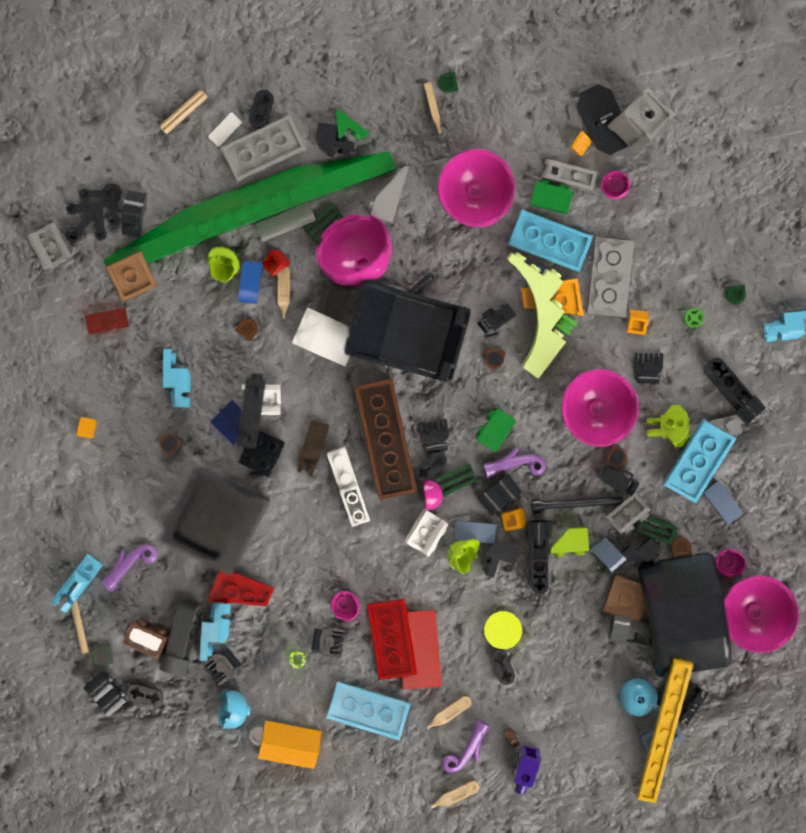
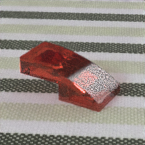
[85,308,129,335]

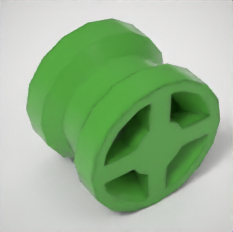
[683,308,704,328]
[554,314,578,336]

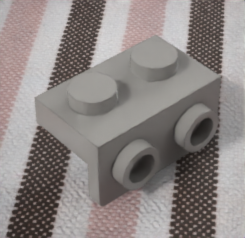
[28,223,72,269]
[606,492,650,535]

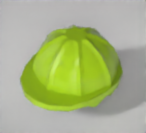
[207,247,240,282]
[447,539,480,574]

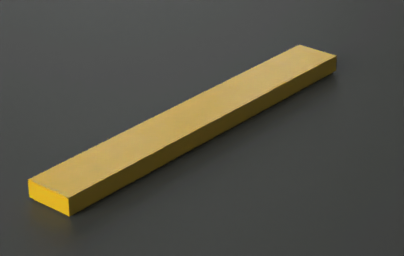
[637,659,693,803]

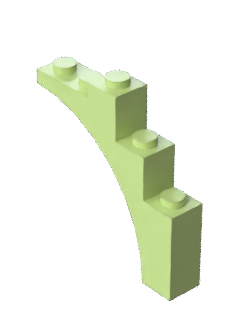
[506,252,566,379]

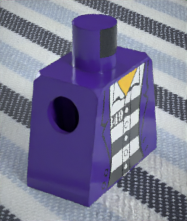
[513,745,541,794]

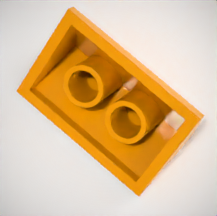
[258,720,322,769]

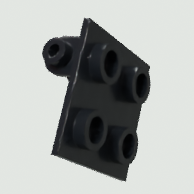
[238,430,285,478]
[657,681,709,725]

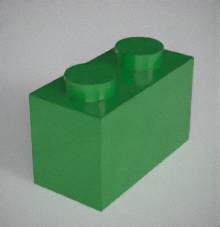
[529,179,573,215]
[475,408,517,453]

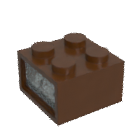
[122,617,170,659]

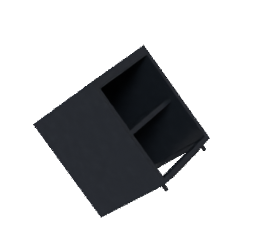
[159,467,271,576]

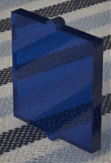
[210,400,242,445]

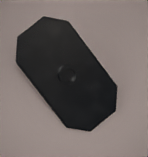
[577,84,628,155]

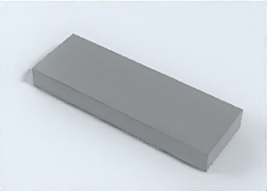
[256,202,316,242]

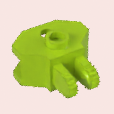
[647,405,690,447]

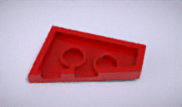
[207,571,275,606]

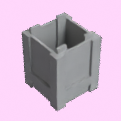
[607,87,675,153]

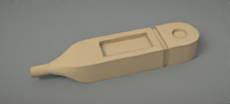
[423,82,441,134]
[278,267,290,319]
[426,696,472,729]
[431,780,480,808]

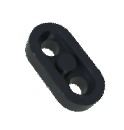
[249,90,274,128]

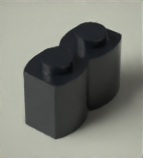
[478,474,522,516]
[83,671,127,717]

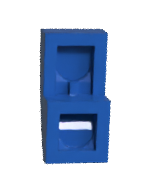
[238,261,262,304]

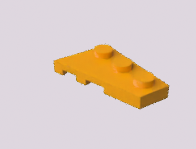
[520,278,584,316]

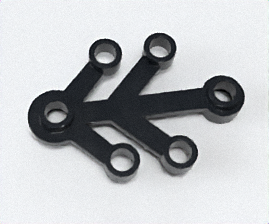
[65,183,122,244]

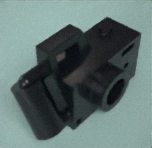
[477,303,517,334]
[599,467,640,495]

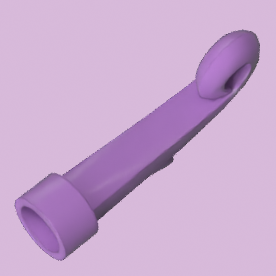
[483,448,546,478]
[101,544,157,592]
[442,719,491,773]

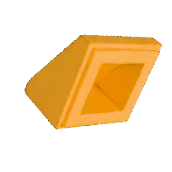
[570,131,591,156]
[626,309,649,335]
[76,417,97,438]
[501,508,526,532]

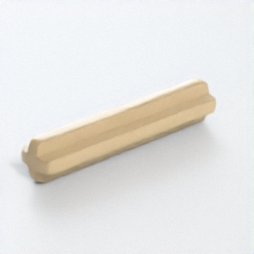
[160,90,207,134]

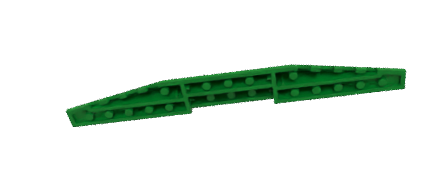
[104,151,396,278]

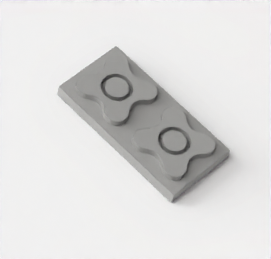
[220,114,306,183]
[587,237,634,318]

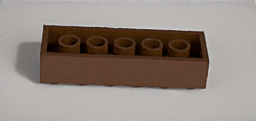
[355,379,417,500]

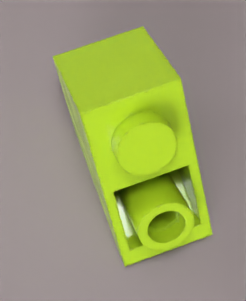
[549,527,589,557]

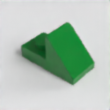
[336,110,369,141]

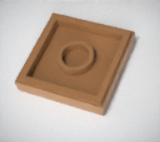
[106,251,158,302]
[603,574,645,621]

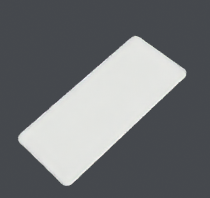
[208,112,242,147]

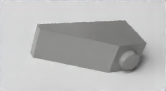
[368,166,409,224]

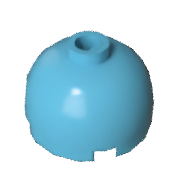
[619,677,658,717]
[218,690,251,729]

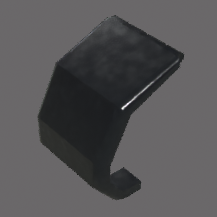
[343,280,471,383]
[638,552,732,677]

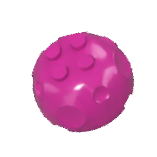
[437,149,515,227]
[316,214,393,287]
[561,369,639,447]
[724,575,799,653]

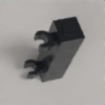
[237,373,267,449]

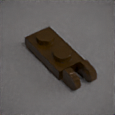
[297,420,330,476]

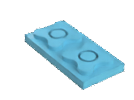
[508,209,593,272]
[662,419,736,503]
[326,681,411,741]

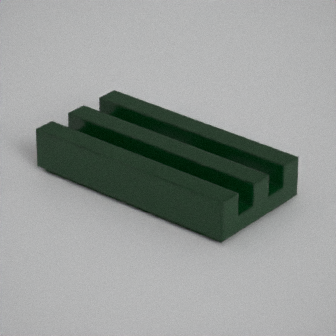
[304,204,344,243]
[435,463,478,497]
[635,517,678,545]

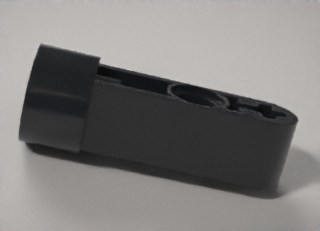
[704,358,766,425]
[525,520,552,594]

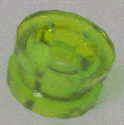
[289,650,306,669]

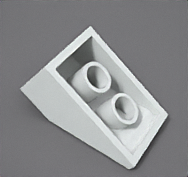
[292,308,350,367]

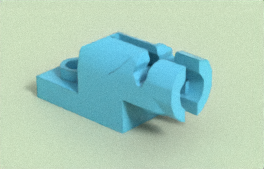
[763,311,806,342]
[163,349,191,407]
[51,553,103,613]
[199,602,231,661]

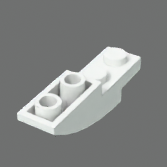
[327,447,370,527]

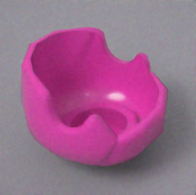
[601,170,630,200]
[423,480,443,510]
[715,548,746,578]
[331,591,360,622]

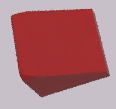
[262,249,290,277]

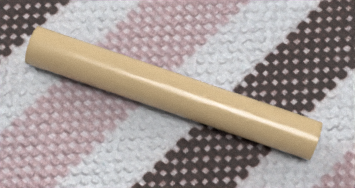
[71,600,89,654]

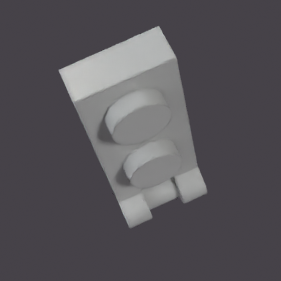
[541,159,598,191]

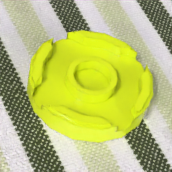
[484,611,522,649]

